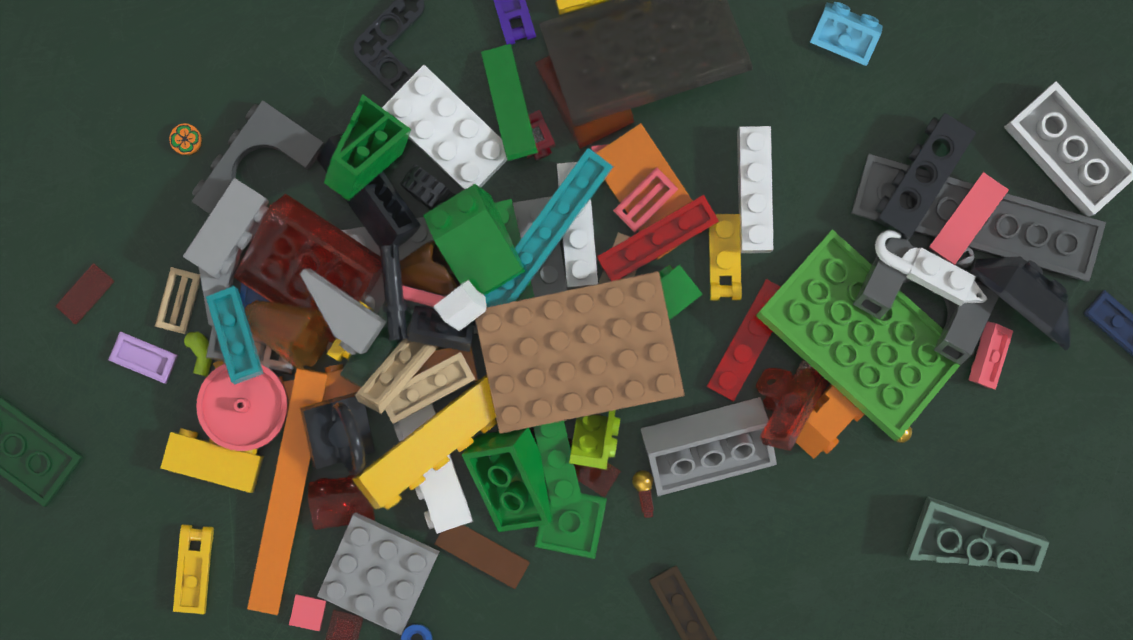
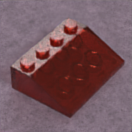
[234,194,382,343]

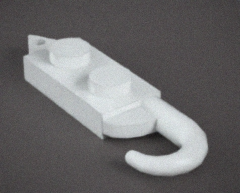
[875,230,987,306]

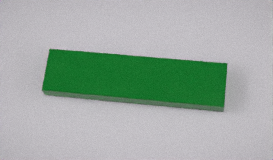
[481,44,538,161]

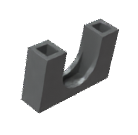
[192,100,325,246]
[853,237,999,365]

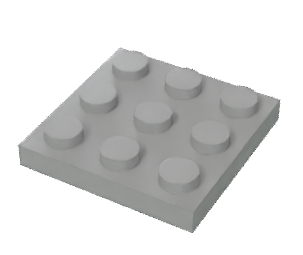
[317,512,440,635]

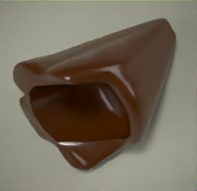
[400,239,461,297]

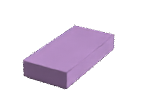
[108,332,178,384]

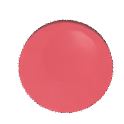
[197,364,289,451]

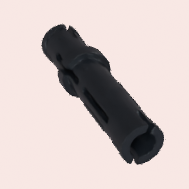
[379,245,408,341]

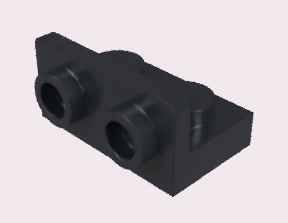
[408,305,476,352]

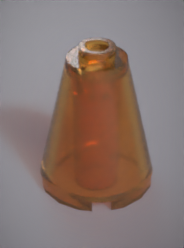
[244,300,330,370]

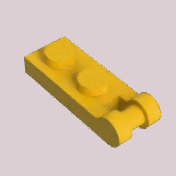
[709,214,742,301]
[173,524,214,614]

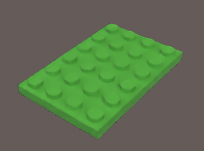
[756,229,960,442]

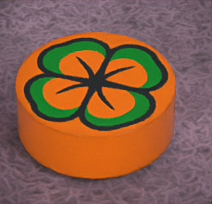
[170,124,202,155]

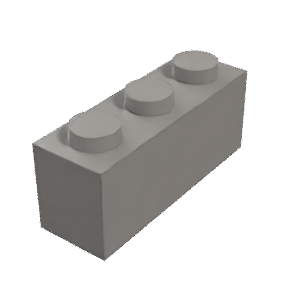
[183,178,270,279]

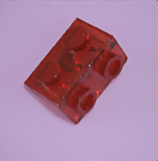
[308,475,375,530]

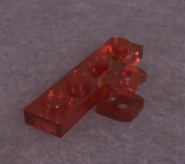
[756,359,828,451]

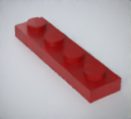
[596,195,719,282]
[706,279,780,402]

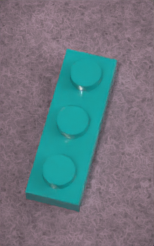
[206,286,264,384]

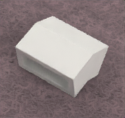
[433,280,487,331]

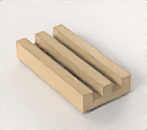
[155,267,201,334]

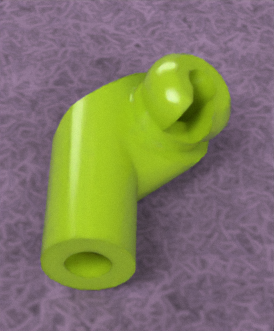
[184,332,212,376]

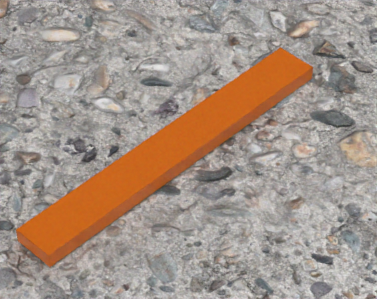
[247,367,328,615]

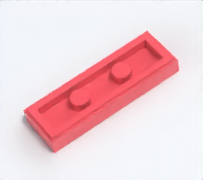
[929,172,1008,265]

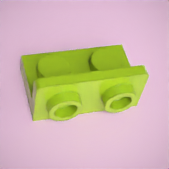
[569,410,620,469]

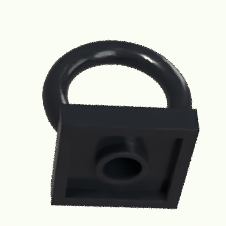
[300,392,375,476]

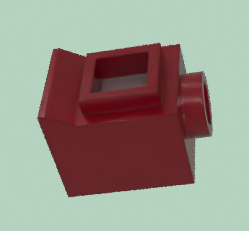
[526,110,555,161]

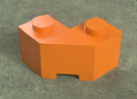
[787,384,864,459]

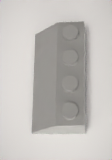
[641,397,777,496]

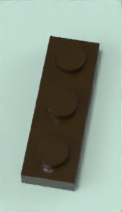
[649,565,717,640]

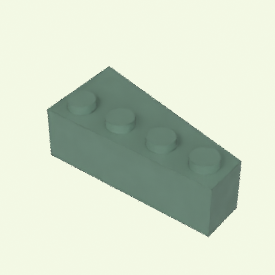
[906,496,1050,572]

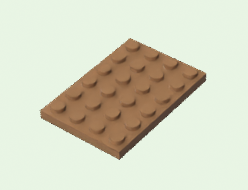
[475,271,685,433]

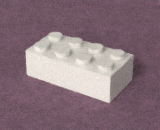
[382,65,507,190]
[1004,81,1133,217]

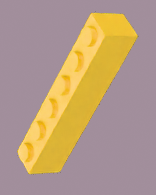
[352,374,497,510]

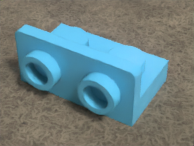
[810,2,883,66]

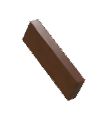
[435,525,530,589]

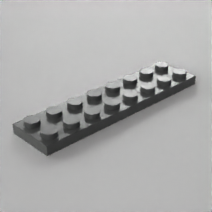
[851,154,1106,282]

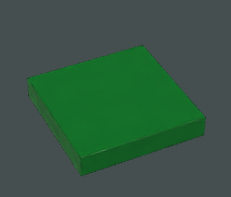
[534,486,607,559]

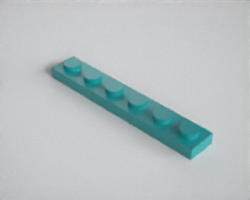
[485,148,614,307]

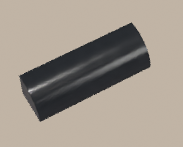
[316,132,421,247]

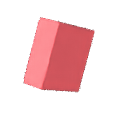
[289,594,327,631]

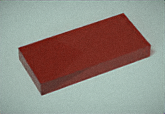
[55,263,115,324]

